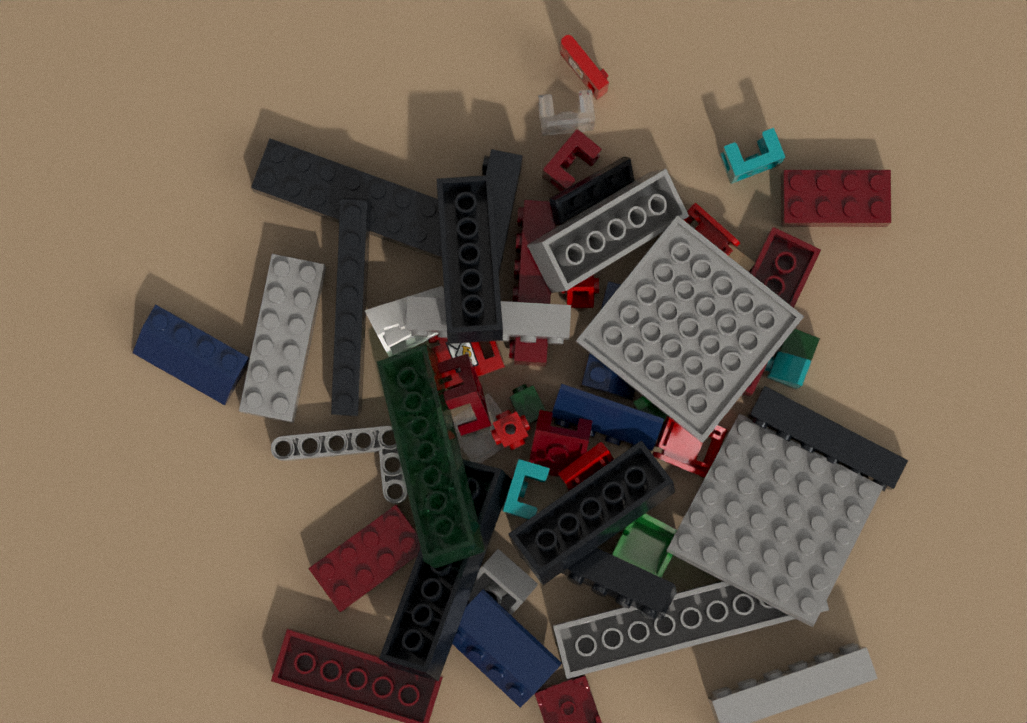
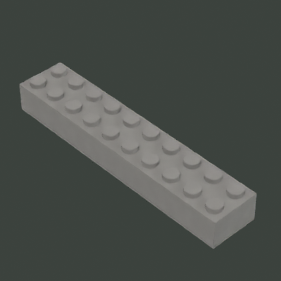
[552,581,829,679]

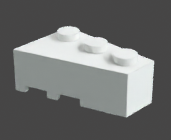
[364,286,444,359]

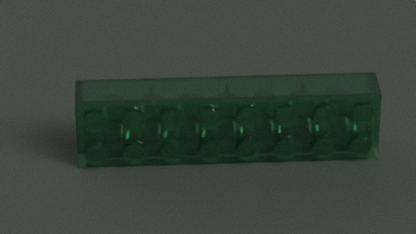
[377,344,485,568]

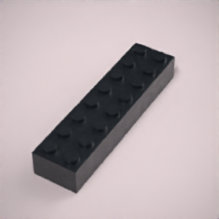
[251,138,442,260]
[379,457,512,681]

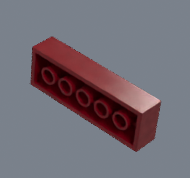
[509,200,555,367]
[743,227,821,397]
[271,628,443,723]

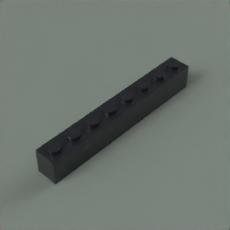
[331,198,371,416]

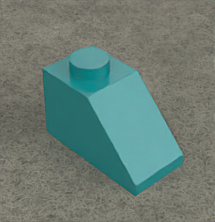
[765,351,811,389]

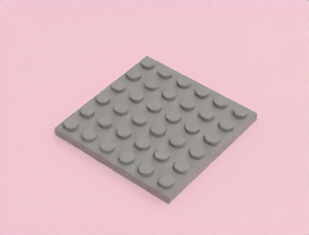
[576,215,804,443]
[666,414,883,627]

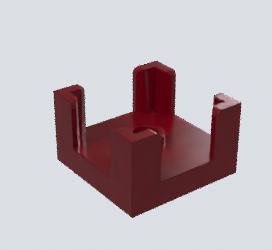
[542,129,602,192]
[437,353,492,436]
[529,410,592,477]
[535,674,602,723]

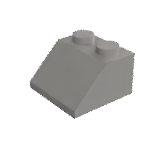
[467,549,538,615]

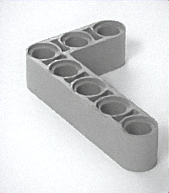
[271,426,408,504]

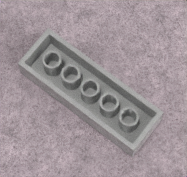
[527,169,689,293]
[239,254,326,423]
[708,643,878,723]

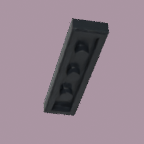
[549,157,635,225]

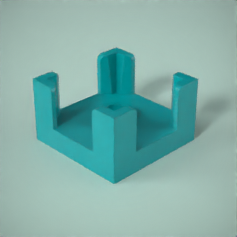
[719,128,785,184]
[503,459,550,520]

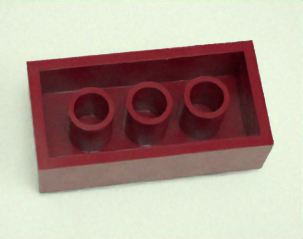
[781,170,891,227]
[308,505,423,612]

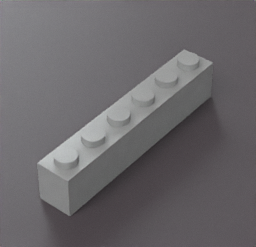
[405,296,571,344]

